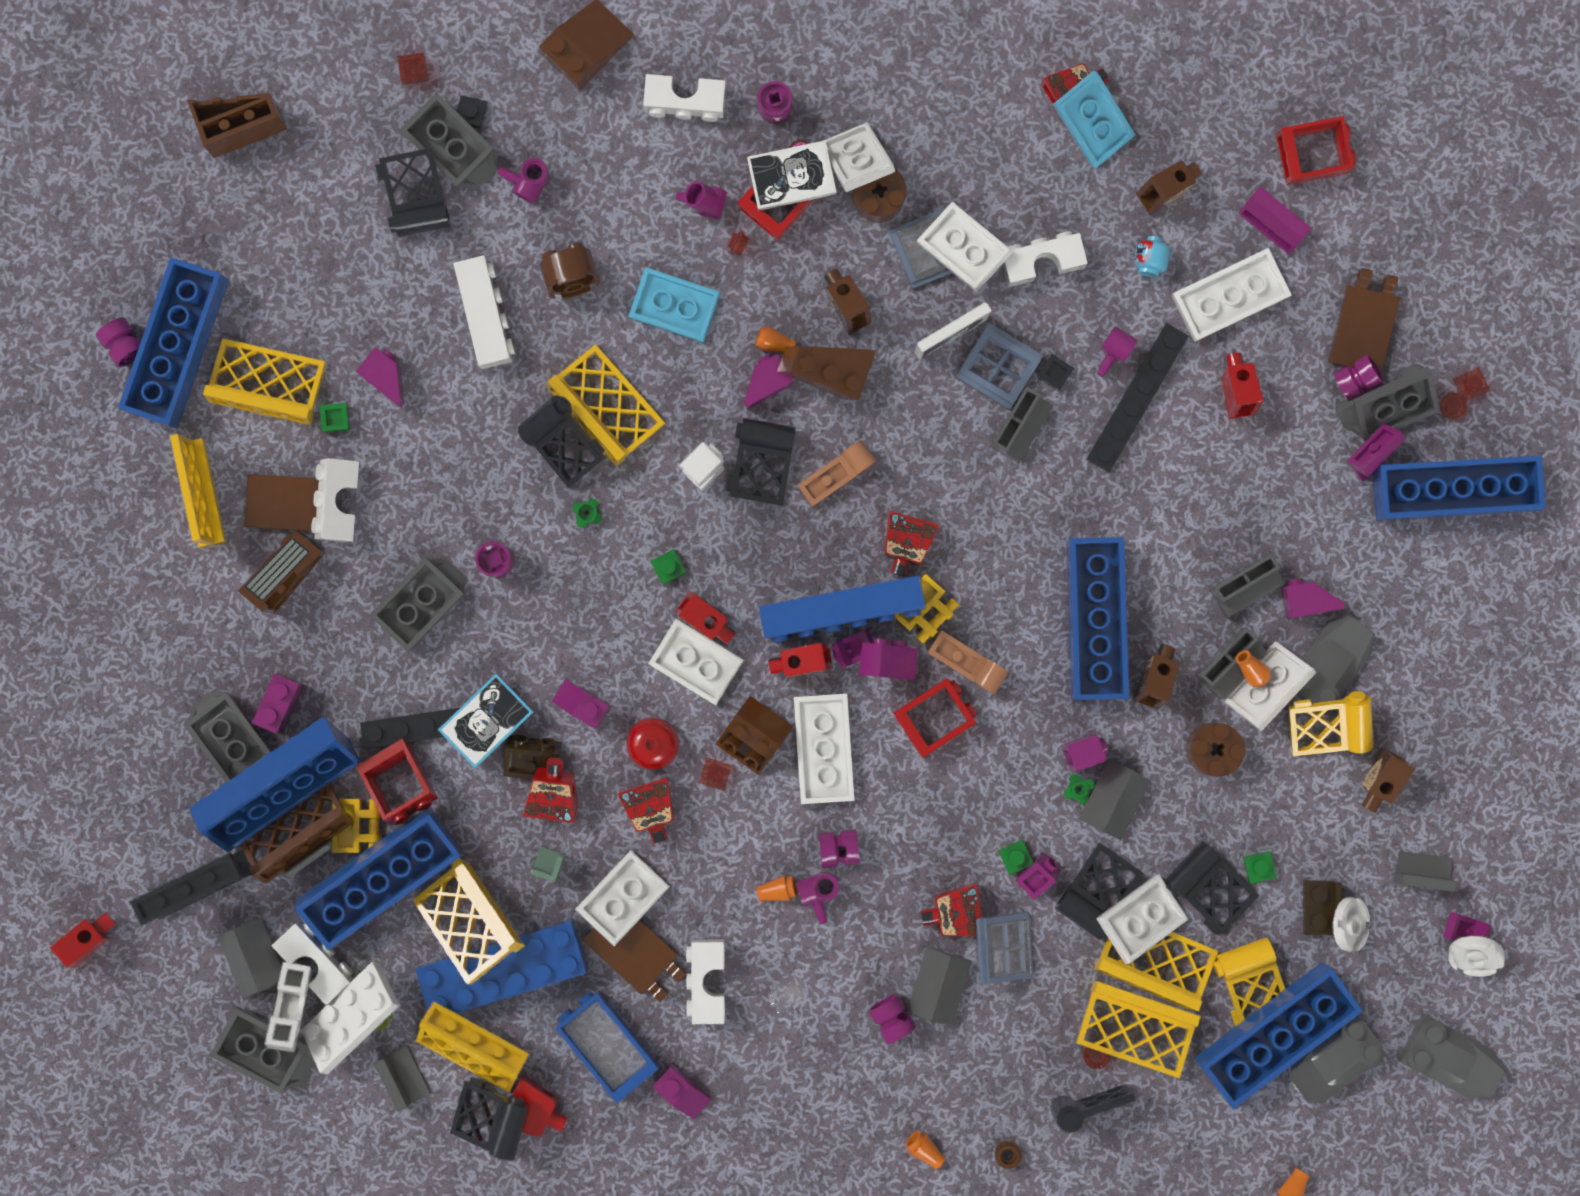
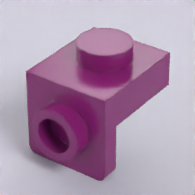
[832,629,873,668]
[1443,911,1492,941]

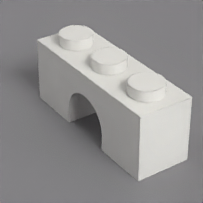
[643,74,726,122]
[1002,231,1088,287]
[680,442,724,491]
[311,458,359,542]
[271,921,354,1005]
[686,939,725,1024]
[265,962,312,1052]

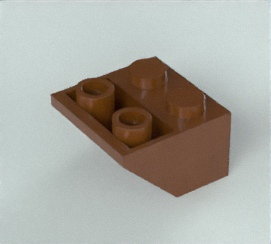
[716,696,794,775]

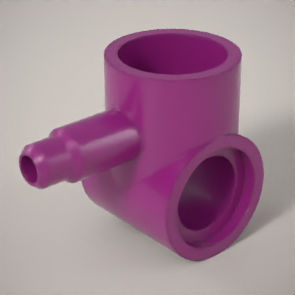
[497,158,550,204]
[675,181,727,219]
[1097,326,1138,377]
[796,872,839,924]

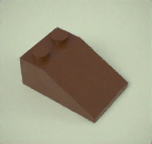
[539,0,634,91]

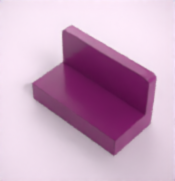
[1347,424,1405,481]

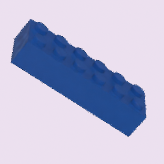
[118,257,229,429]
[1373,456,1546,521]
[1066,537,1129,700]
[759,576,926,643]
[189,717,361,853]
[295,807,461,950]
[415,918,589,1013]
[1194,962,1363,1109]

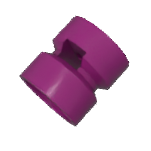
[758,81,792,124]
[96,317,141,368]
[1334,354,1385,401]
[475,541,515,578]
[819,829,860,868]
[868,993,916,1044]

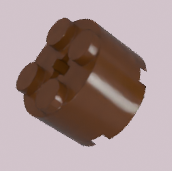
[852,167,906,223]
[540,242,600,299]
[1186,722,1246,777]

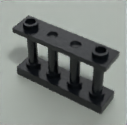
[129,850,252,926]

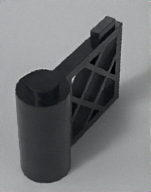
[375,147,451,237]
[518,395,606,488]
[726,418,796,506]
[1165,841,1259,934]
[1055,843,1145,940]
[450,1077,529,1161]
[1050,1084,1136,1133]

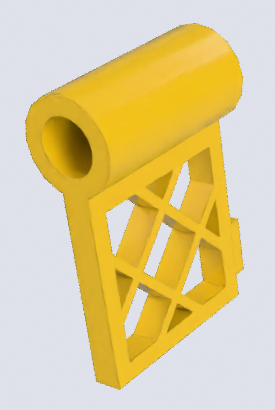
[1288,691,1374,756]
[1213,937,1285,1027]

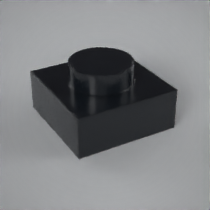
[457,95,487,128]
[1037,354,1074,391]

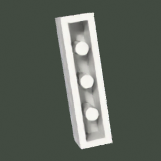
[453,255,515,369]

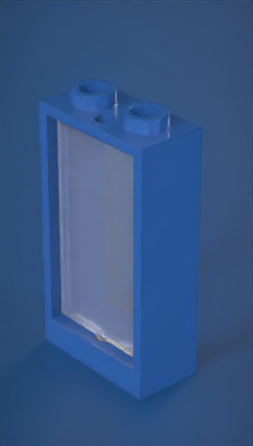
[555,990,660,1104]

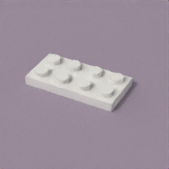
[1171,248,1291,342]
[794,694,854,804]
[301,962,400,1074]

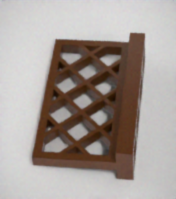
[240,783,354,884]

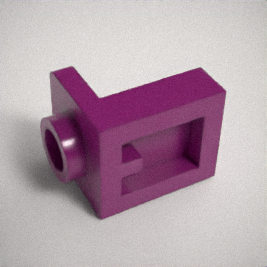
[1015,852,1061,900]

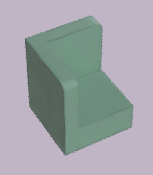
[530,846,566,882]

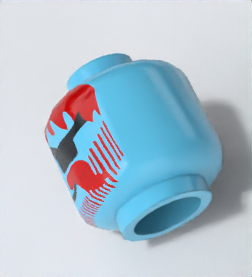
[1133,236,1171,277]

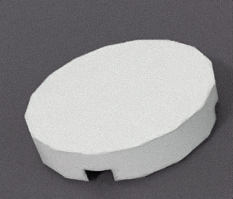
[1333,897,1370,952]
[1449,936,1505,977]

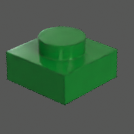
[319,403,350,433]
[650,549,686,585]
[998,839,1033,875]
[1243,851,1276,884]

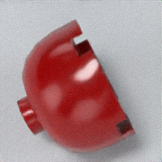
[626,717,680,770]

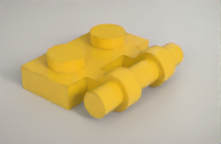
[894,574,959,644]
[332,798,382,853]

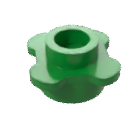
[572,498,602,528]
[1064,774,1094,805]

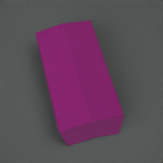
[1238,186,1311,255]

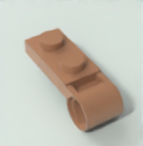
[797,440,877,507]
[927,630,1009,695]

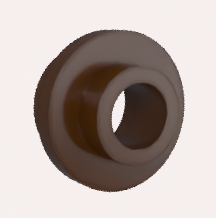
[994,1141,1022,1169]

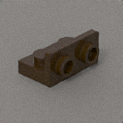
[503,735,562,780]
[1303,880,1345,936]

